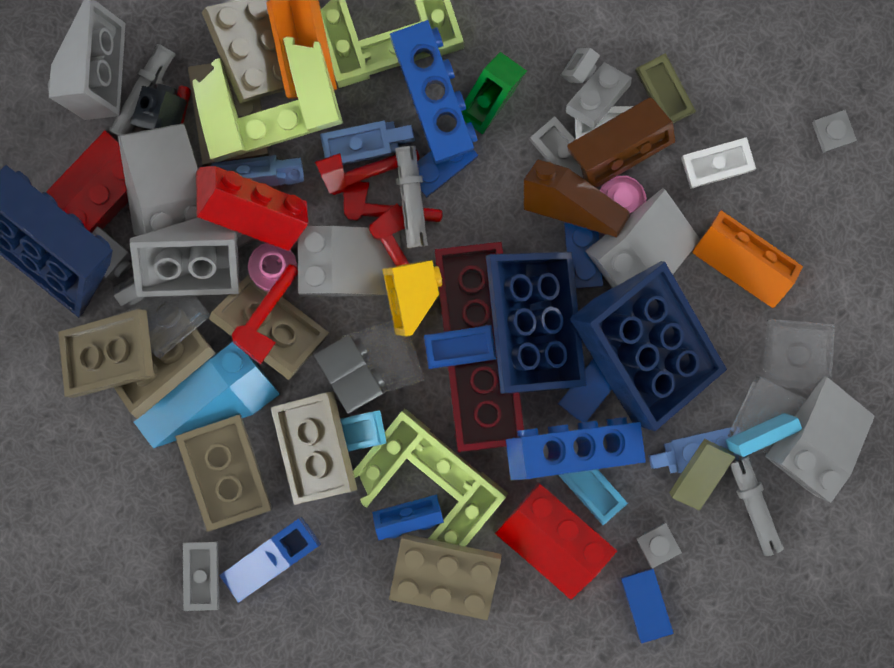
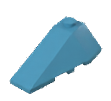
[134,342,280,448]

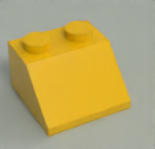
[382,260,442,337]

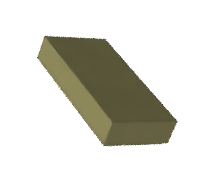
[635,53,696,124]
[669,438,735,511]

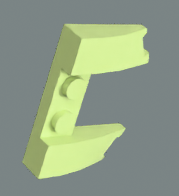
[320,0,464,88]
[192,37,343,162]
[353,409,508,547]

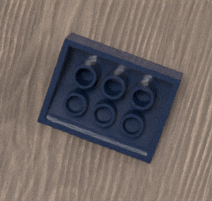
[0,165,113,318]
[486,252,587,394]
[570,261,727,431]

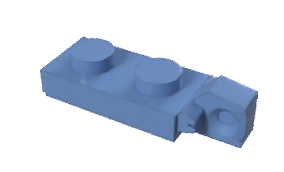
[320,120,415,165]
[210,155,304,186]
[648,426,740,473]

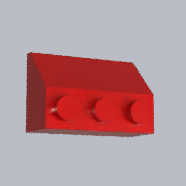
[46,130,128,233]
[196,166,309,251]
[495,483,617,599]

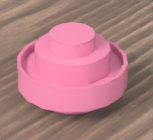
[600,176,646,214]
[248,243,297,292]

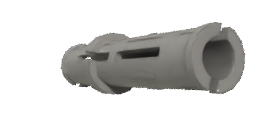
[109,44,176,136]
[395,146,428,248]
[730,455,784,556]

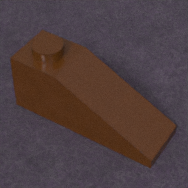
[524,159,630,237]

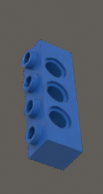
[390,20,478,165]
[506,417,646,480]

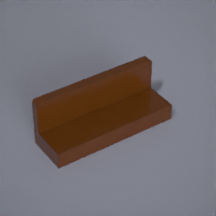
[567,97,675,188]

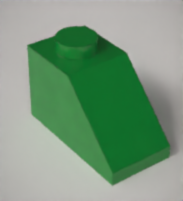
[461,52,527,134]

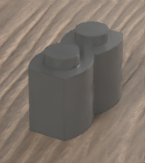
[314,334,386,413]

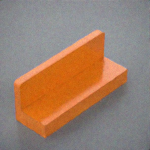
[266,0,337,99]
[692,210,803,308]

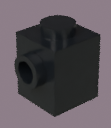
[131,83,188,130]

